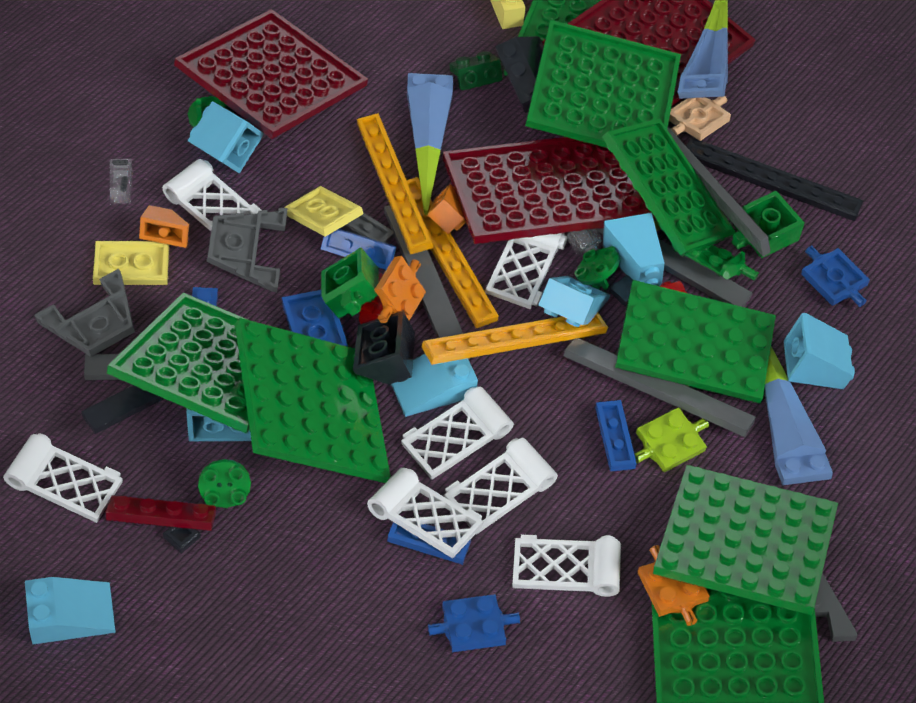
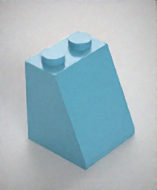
[188,101,264,173]
[603,213,664,286]
[784,313,855,390]

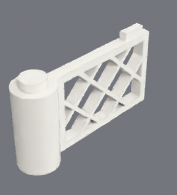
[162,159,261,231]
[485,232,567,309]
[401,387,514,480]
[3,434,123,523]
[444,438,558,535]
[367,468,484,558]
[513,535,621,597]

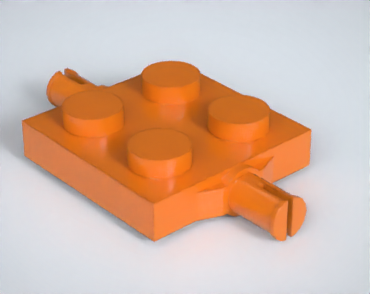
[374,256,426,323]
[638,545,710,626]

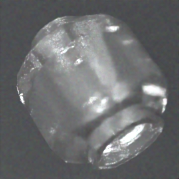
[567,228,602,255]

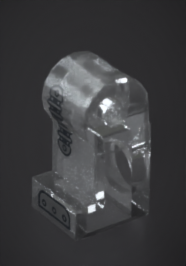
[110,159,133,204]

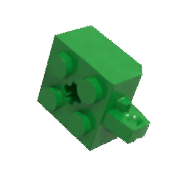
[732,191,805,258]
[321,247,379,318]

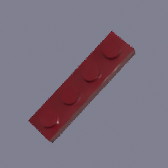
[106,495,216,531]

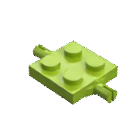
[634,407,709,472]

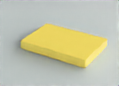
[284,186,363,237]
[93,241,169,285]

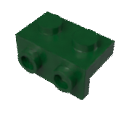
[449,51,503,90]

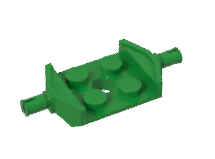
[662,230,759,281]

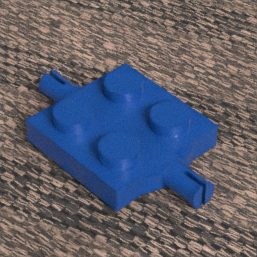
[801,246,870,307]
[428,594,520,652]

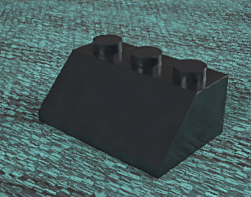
[495,36,544,113]
[353,310,415,385]

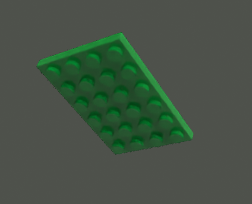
[602,118,736,256]
[615,280,776,403]

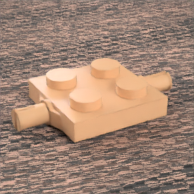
[669,96,731,141]

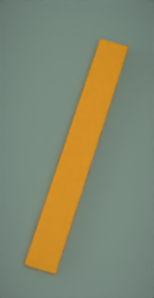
[356,113,433,255]
[407,177,499,328]
[421,313,608,365]

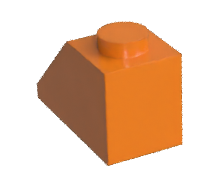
[428,184,466,234]
[139,205,189,248]

